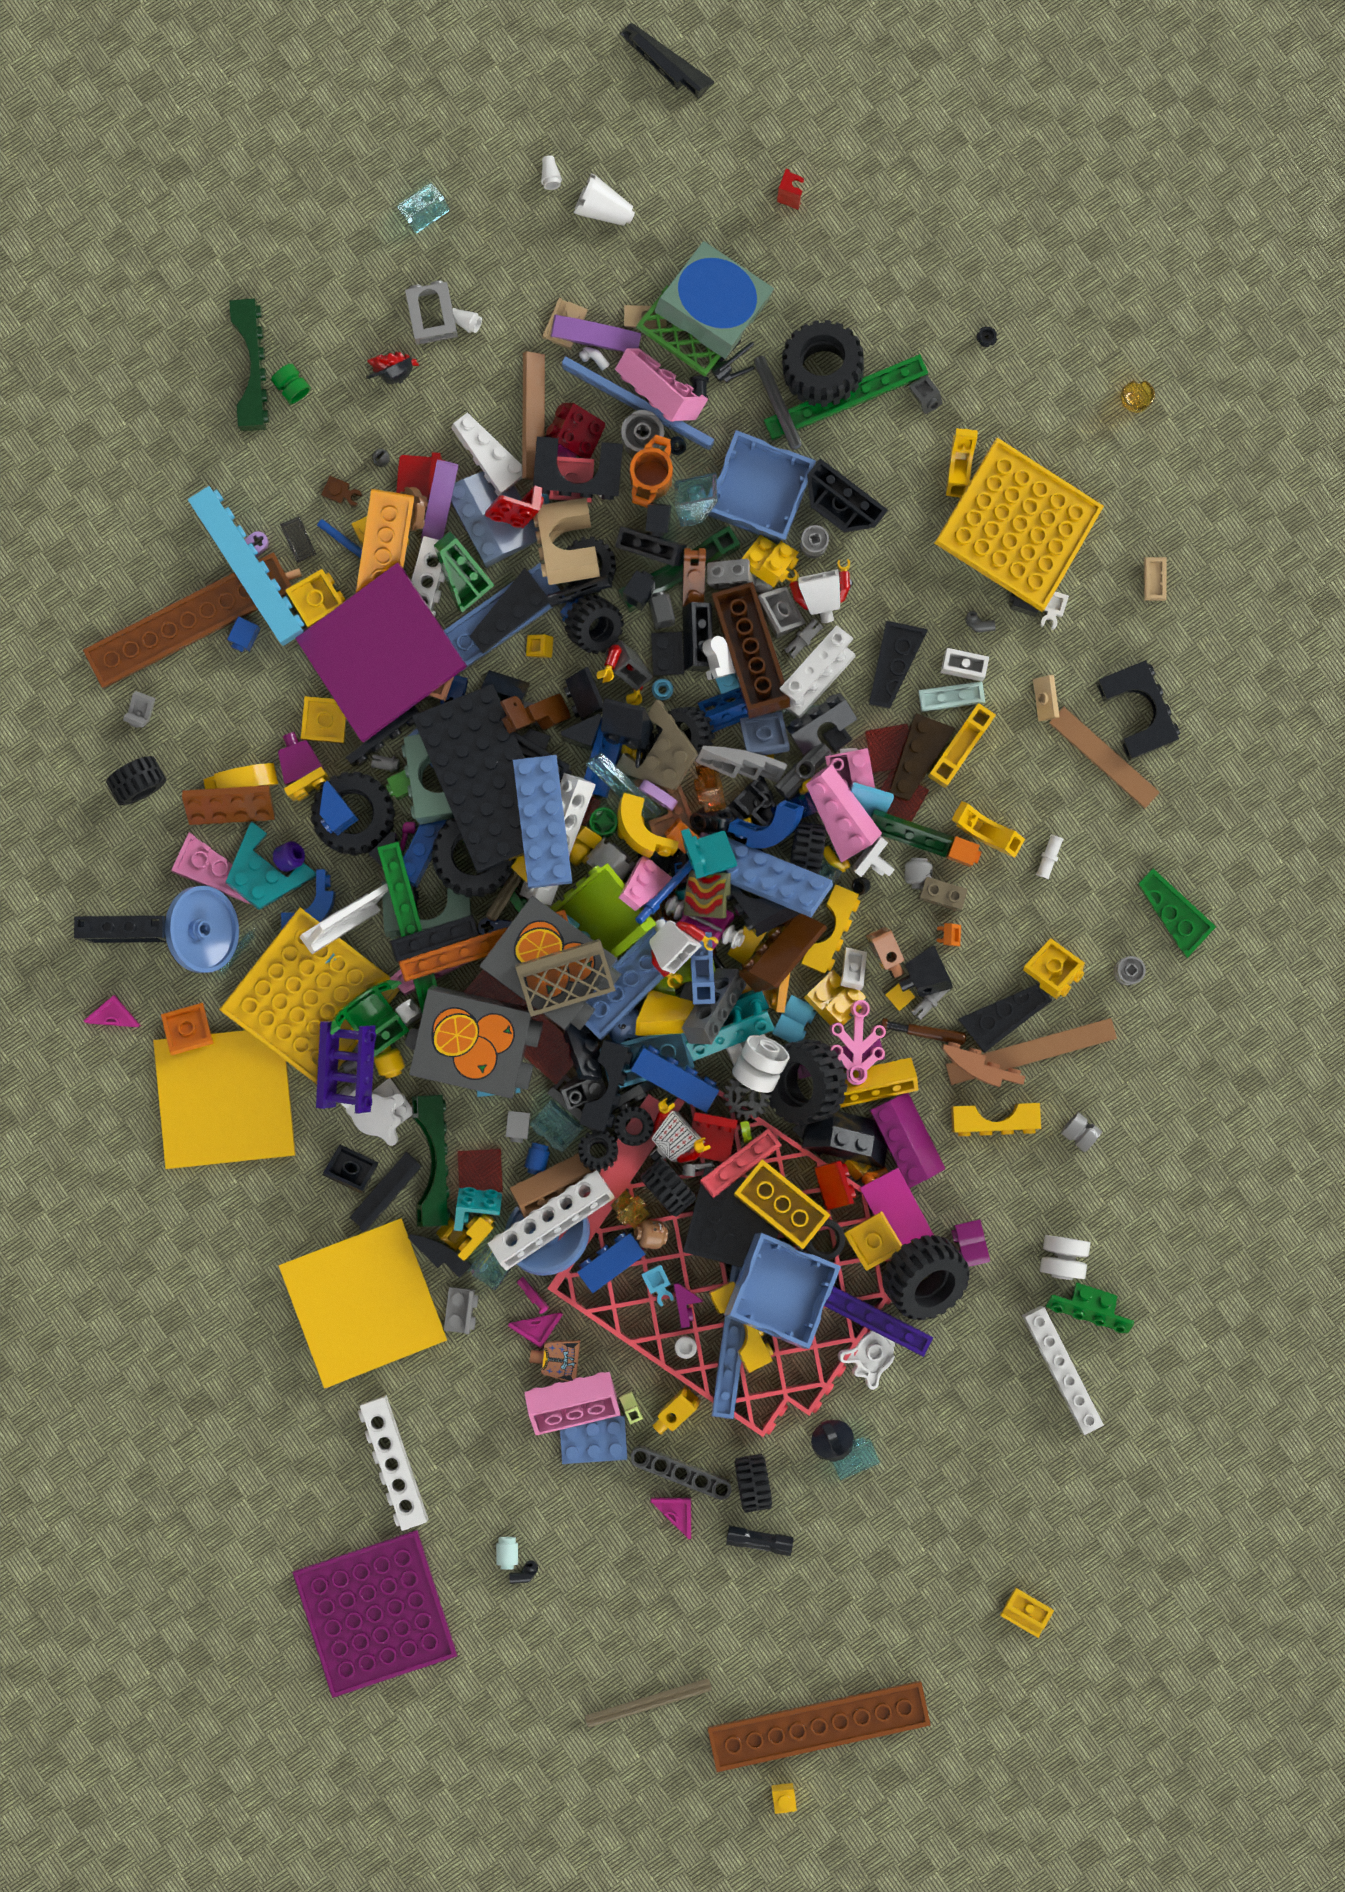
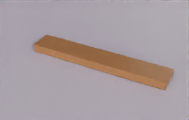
[522,351,545,480]
[1049,707,1160,809]

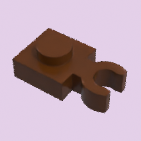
[321,476,362,507]

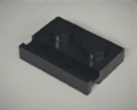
[651,631,684,677]

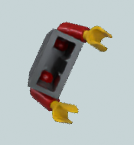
[596,640,652,705]

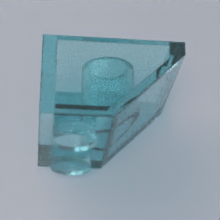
[674,472,718,527]

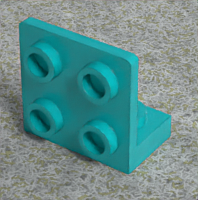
[681,828,737,879]
[454,1187,502,1231]

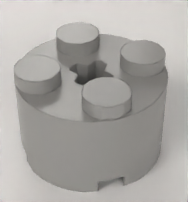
[621,410,664,456]
[587,836,637,881]

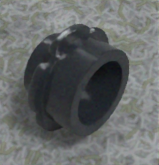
[976,326,997,347]

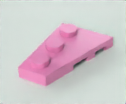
[619,856,672,911]

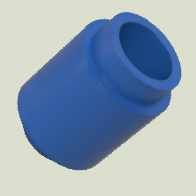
[524,1142,550,1174]

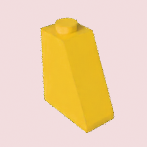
[635,990,695,1036]

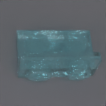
[833,1437,880,1480]

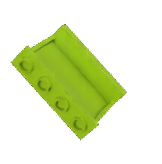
[550,863,657,959]

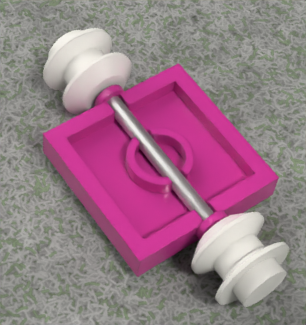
[664,896,745,951]

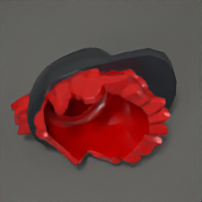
[366,351,419,384]

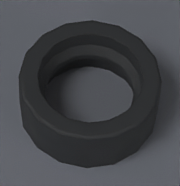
[805,1219,845,1260]

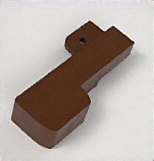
[500,694,570,734]

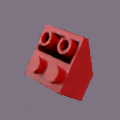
[813,1160,856,1210]

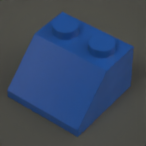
[319,781,358,835]

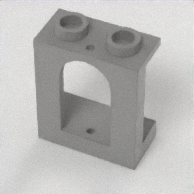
[405,280,458,345]

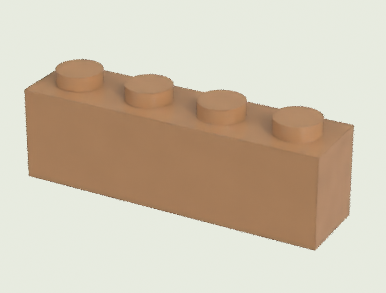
[510,1153,600,1218]

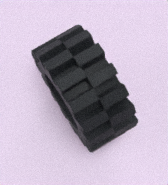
[614,1107,654,1146]
[578,1130,618,1172]

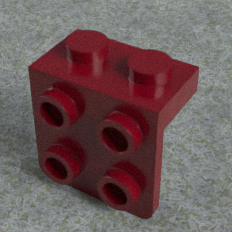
[546,403,606,459]

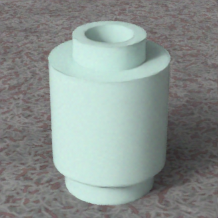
[496,1537,518,1570]

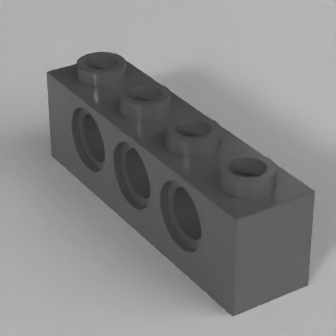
[682,968,746,1045]

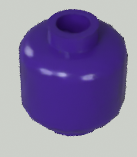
[273,841,305,872]

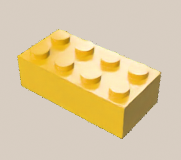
[734,1159,830,1250]

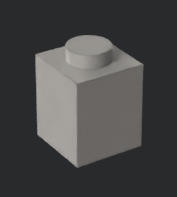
[506,1111,531,1143]

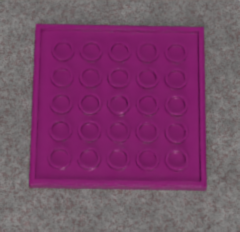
[295,562,467,742]
[292,1530,457,1698]

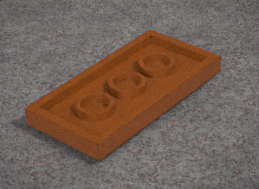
[182,785,275,825]

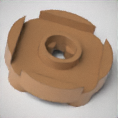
[400,487,428,531]

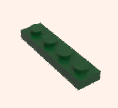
[870,809,954,857]

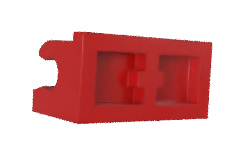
[777,168,804,210]

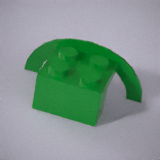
[330,980,409,1057]

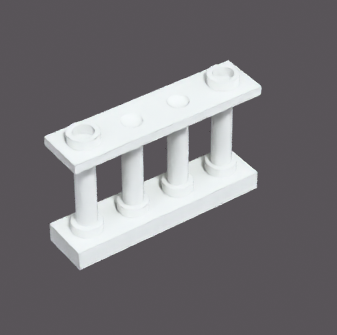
[780,625,855,718]

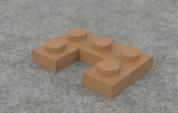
[634,779,693,838]

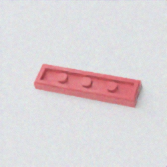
[700,1128,782,1198]

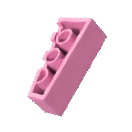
[615,348,708,422]
[806,764,882,862]

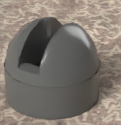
[372,449,390,467]

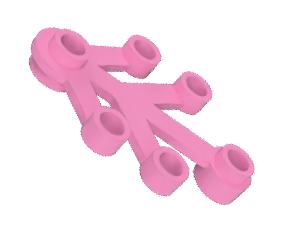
[830,1000,886,1085]

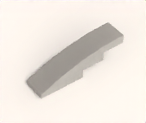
[695,746,787,783]

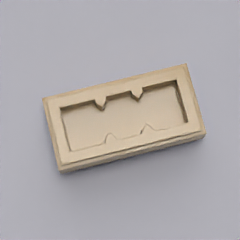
[624,305,667,329]
[1144,557,1167,601]
[1033,675,1059,721]

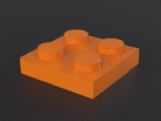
[161,1003,214,1056]

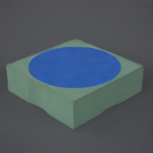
[654,241,774,359]

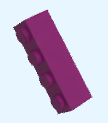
[869,1093,946,1188]

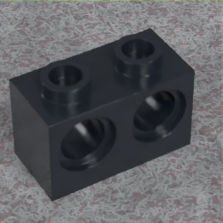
[623,570,655,611]

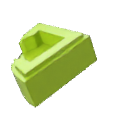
[739,1121,752,1144]

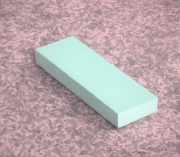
[918,682,985,712]

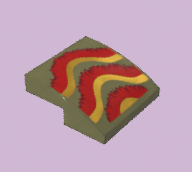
[684,870,731,918]

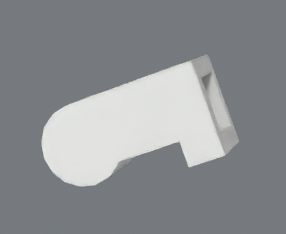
[702,636,735,680]
[395,998,422,1027]

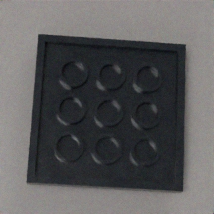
[683,1167,779,1268]

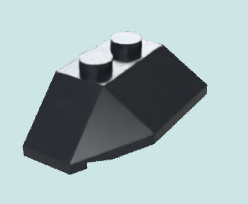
[807,458,888,533]
[802,1111,887,1169]

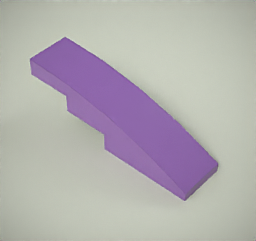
[551,315,641,352]
[421,459,459,540]

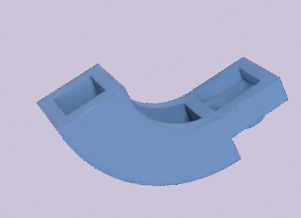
[691,932,715,1004]

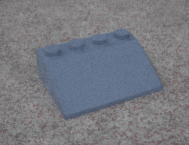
[451,471,538,568]

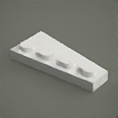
[451,413,522,496]

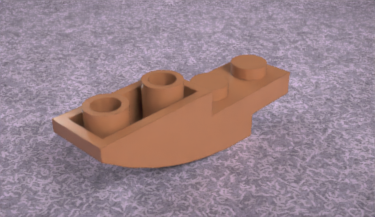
[941,1041,1026,1087]

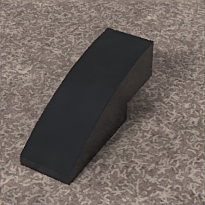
[408,1233,473,1278]

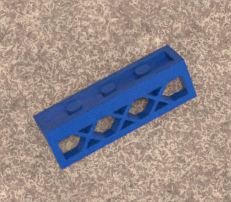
[698,688,748,733]
[584,720,622,798]

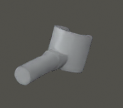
[683,1162,713,1176]

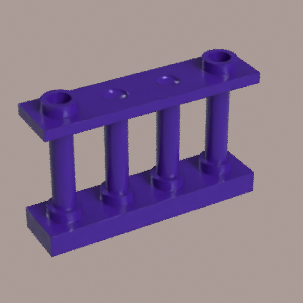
[316,1020,376,1114]

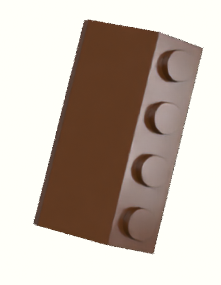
[738,914,827,992]

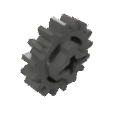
[723,1078,772,1120]

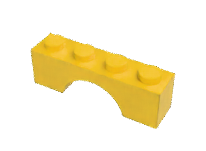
[927,703,996,788]
[800,884,860,974]
[951,1103,1041,1137]
[709,1281,774,1373]

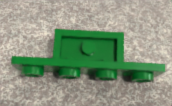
[1046,1282,1134,1333]

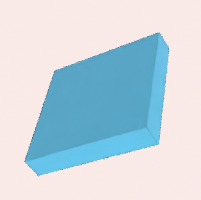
[850,782,894,816]

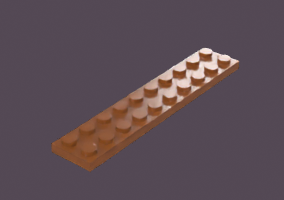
[83,552,291,689]
[707,1680,931,1772]

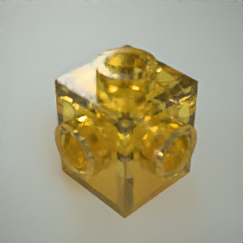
[610,1190,650,1229]

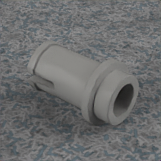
[371,754,400,773]

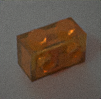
[693,765,726,812]

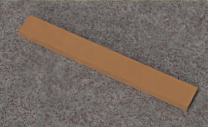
[945,1018,1117,1085]

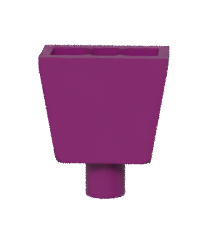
[278,732,325,786]

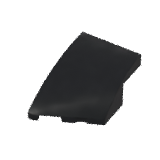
[724,775,777,845]

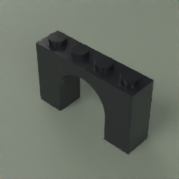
[533,436,623,500]
[1095,660,1180,761]
[726,848,801,937]

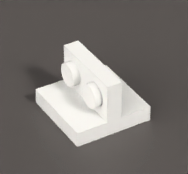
[851,836,894,877]

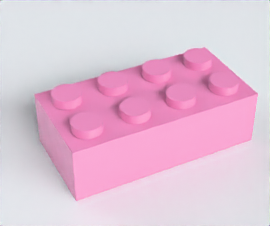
[524,1372,621,1435]

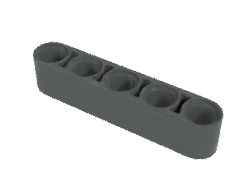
[631,1446,732,1500]

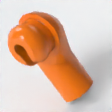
[861,1167,888,1184]

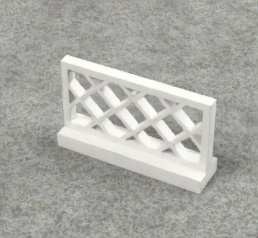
[300,884,388,954]

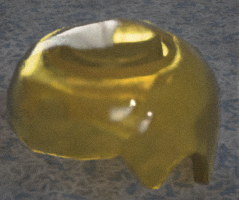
[1120,380,1155,413]

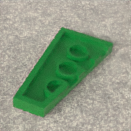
[1137,868,1216,958]

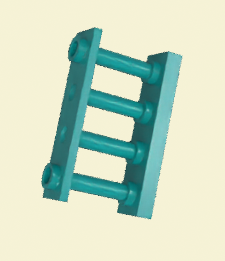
[685,990,775,1061]

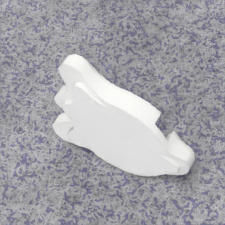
[346,1092,406,1146]
[838,1330,895,1390]

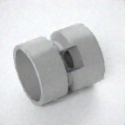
[800,525,829,558]
[1113,956,1146,985]
[1061,1112,1102,1152]

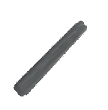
[754,356,802,450]

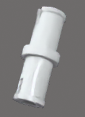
[1036,834,1064,879]

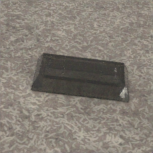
[280,516,317,563]

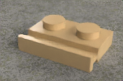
[543,298,588,350]

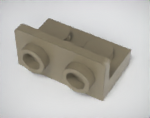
[918,877,967,912]

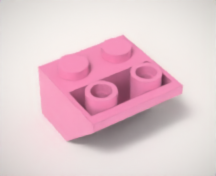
[825,748,876,789]

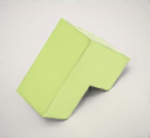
[619,1391,643,1425]

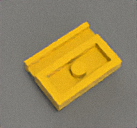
[1000,1587,1054,1638]

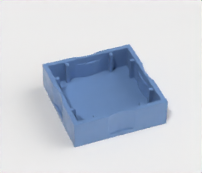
[705,430,816,543]
[724,1233,841,1349]

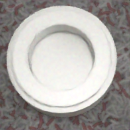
[675,1336,697,1359]

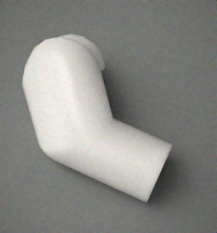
[579,347,610,371]

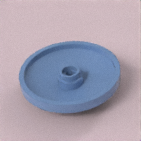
[165,886,239,973]
[505,1204,590,1276]

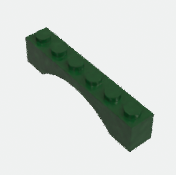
[229,298,270,431]
[618,526,740,613]
[412,1095,450,1227]

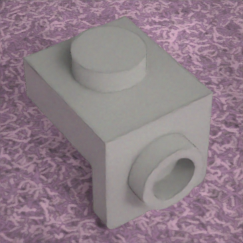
[123,691,156,728]

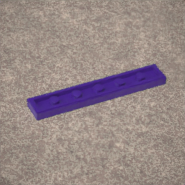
[824,1286,934,1357]

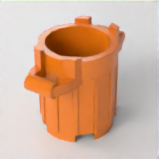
[630,434,673,508]

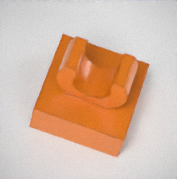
[936,923,961,947]

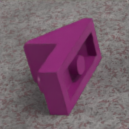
[674,1283,704,1328]

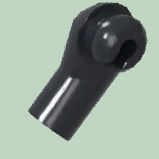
[509,1560,538,1584]

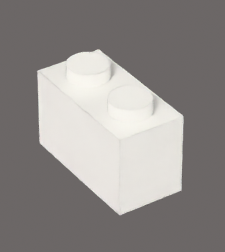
[940,648,989,682]

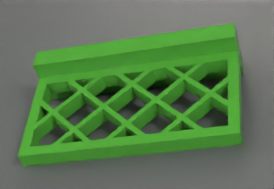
[636,285,721,377]

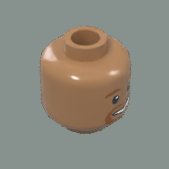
[634,1220,668,1249]

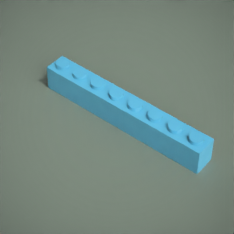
[188,486,304,646]

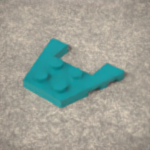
[226,822,316,910]

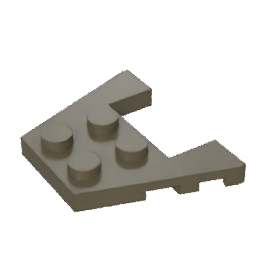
[614,700,698,790]

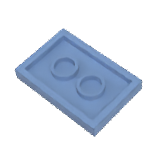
[560,1415,627,1464]

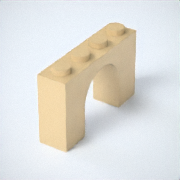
[533,498,600,585]

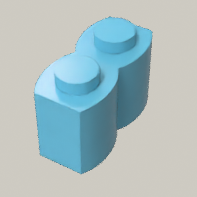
[772,995,816,1043]

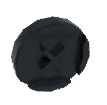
[811,1420,855,1462]

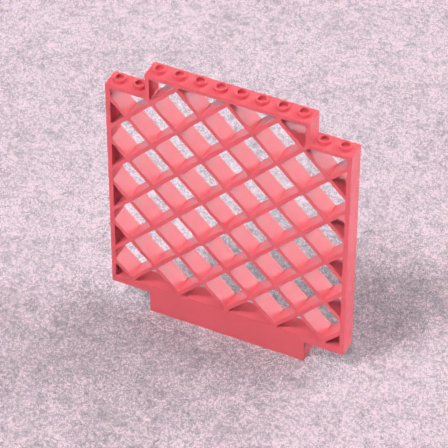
[547,1075,891,1437]

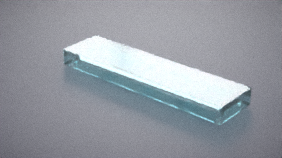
[586,753,661,823]

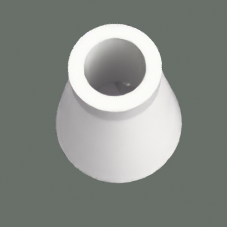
[541,156,562,190]
[453,308,482,333]

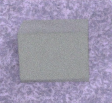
[758,586,806,639]

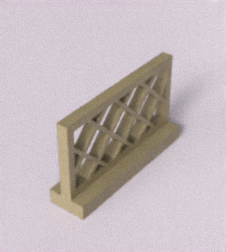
[515,939,616,1017]

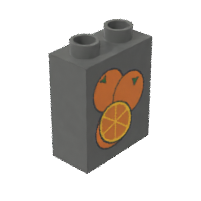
[480,896,622,1031]
[409,985,543,1099]

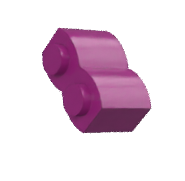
[951,1219,990,1267]

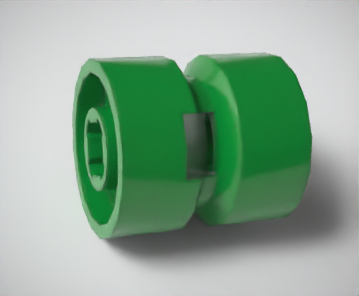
[271,363,311,405]
[590,807,618,838]

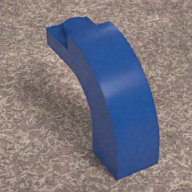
[728,800,804,848]
[281,869,336,930]

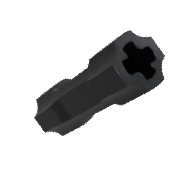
[726,1525,794,1556]

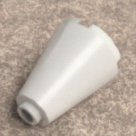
[574,174,635,226]

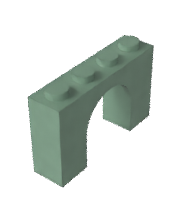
[402,734,454,825]
[382,881,471,939]

